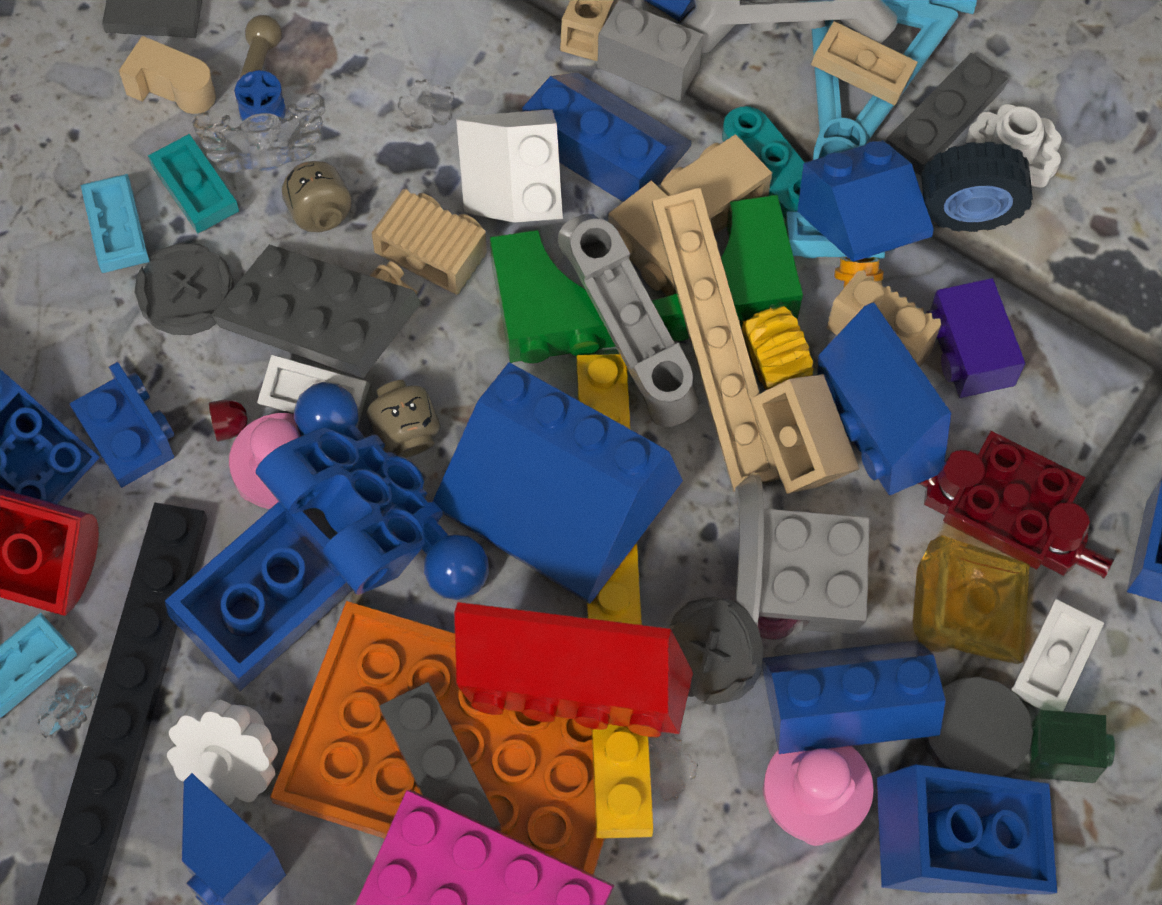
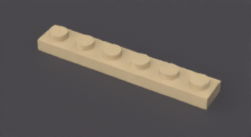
[652,187,781,492]

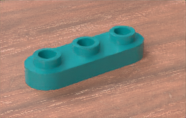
[722,106,805,219]

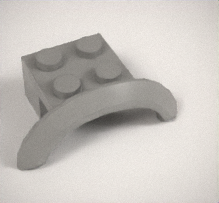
[735,472,870,634]

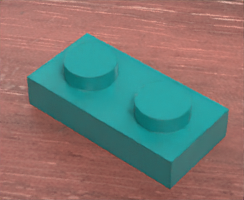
[148,134,239,234]

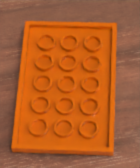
[270,601,605,875]

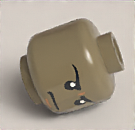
[282,161,351,233]
[366,380,441,458]

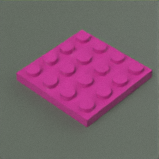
[355,790,614,905]

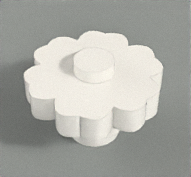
[966,104,1062,188]
[167,700,278,806]

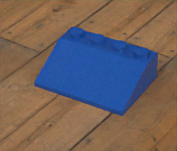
[432,362,683,604]

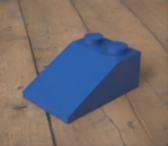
[877,764,1057,895]

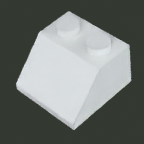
[456,109,563,223]

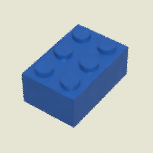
[165,502,352,691]

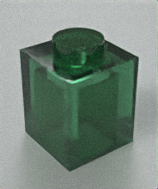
[1029,710,1115,783]

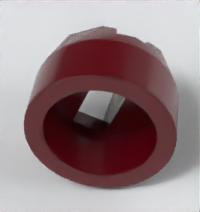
[209,399,248,442]

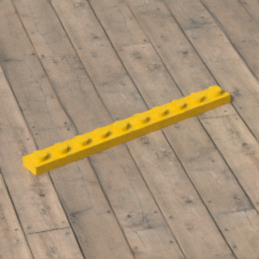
[576,354,653,838]

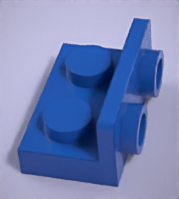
[69,362,175,488]

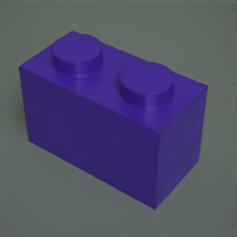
[926,278,1025,398]

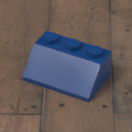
[522,72,692,202]
[817,302,951,496]
[762,640,946,754]

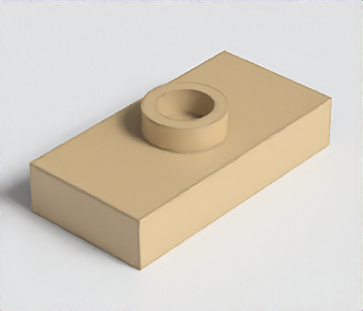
[811,21,918,106]

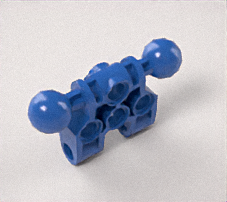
[256,382,489,600]

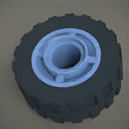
[921,141,1033,232]

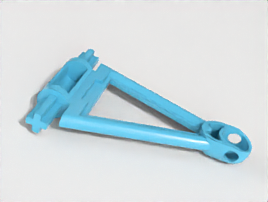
[811,0,977,160]

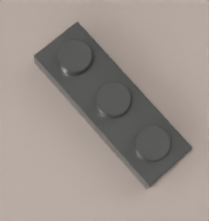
[885,53,1008,176]
[379,682,501,831]

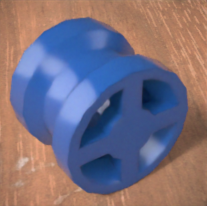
[234,70,286,131]

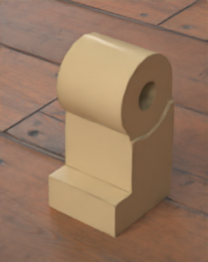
[560,0,621,61]
[119,36,216,114]

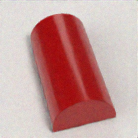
[0,488,99,616]

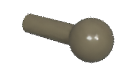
[240,15,282,78]

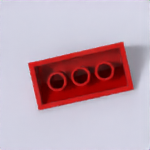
[454,602,693,737]

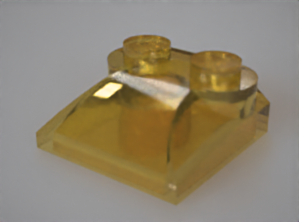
[912,535,1030,664]

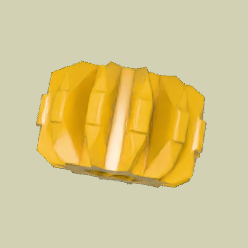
[742,306,813,390]

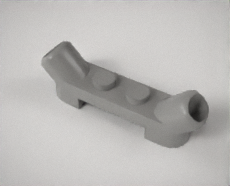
[679,0,897,54]
[558,214,699,427]

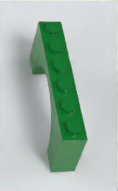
[490,195,803,364]

